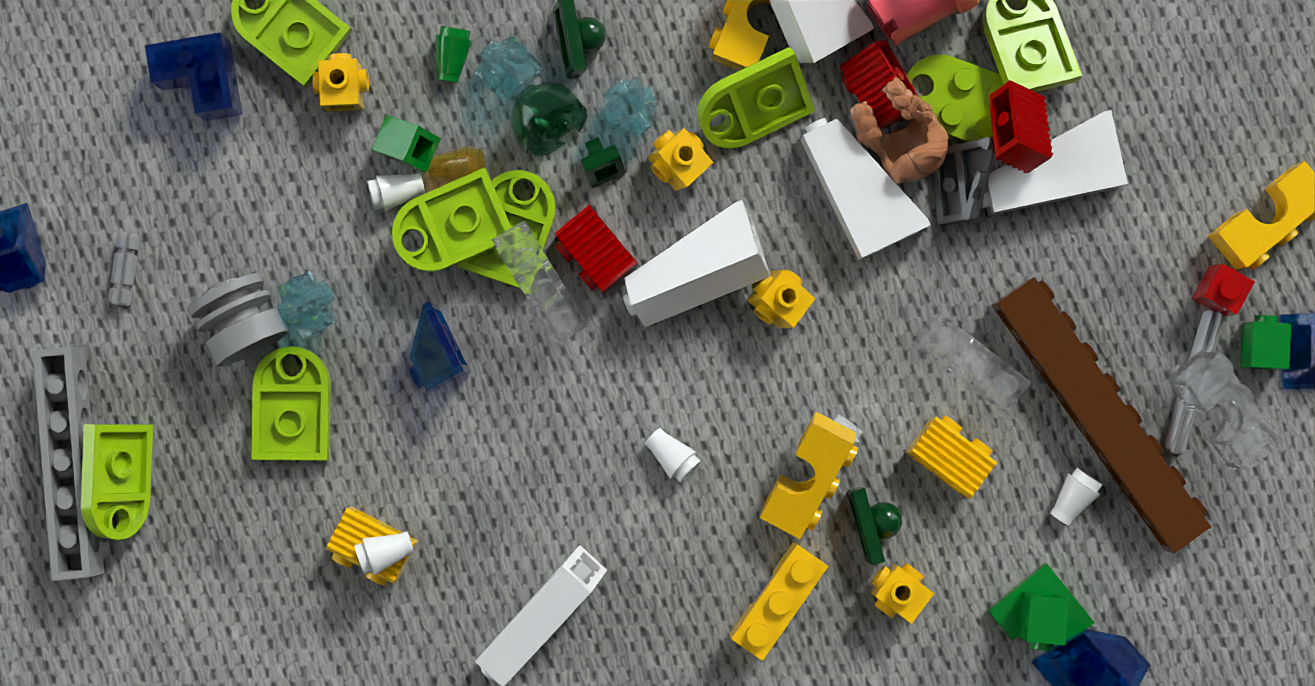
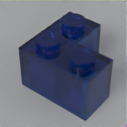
[145,32,243,121]

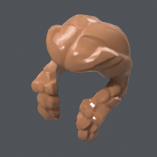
[850,77,949,184]

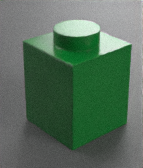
[372,115,441,173]
[1240,315,1291,370]
[1019,592,1069,651]

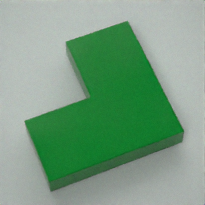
[987,563,1095,646]

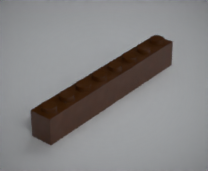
[991,277,1211,553]

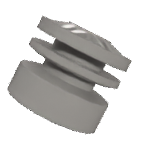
[187,273,290,367]

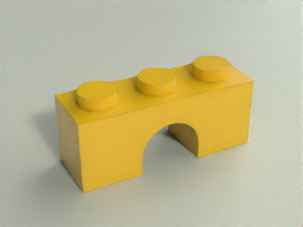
[708,0,771,71]
[1208,161,1315,270]
[760,411,858,539]
[729,542,829,661]

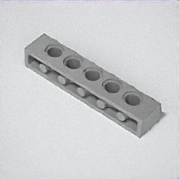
[32,346,104,581]

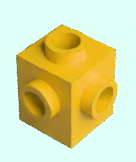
[313,53,369,112]
[647,128,714,191]
[747,269,816,329]
[870,563,935,624]

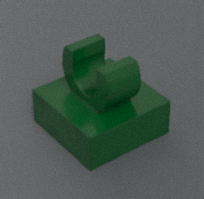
[580,137,626,188]

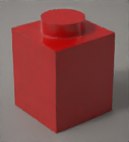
[1191,263,1255,317]

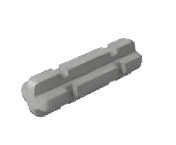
[108,232,140,306]

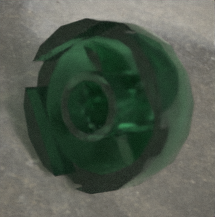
[510,82,588,157]

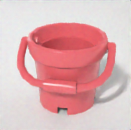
[866,0,979,47]

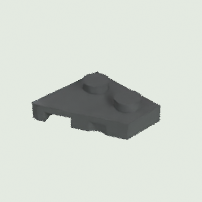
[932,137,995,225]

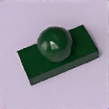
[553,0,605,79]
[847,487,903,565]

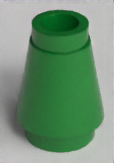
[435,26,473,83]

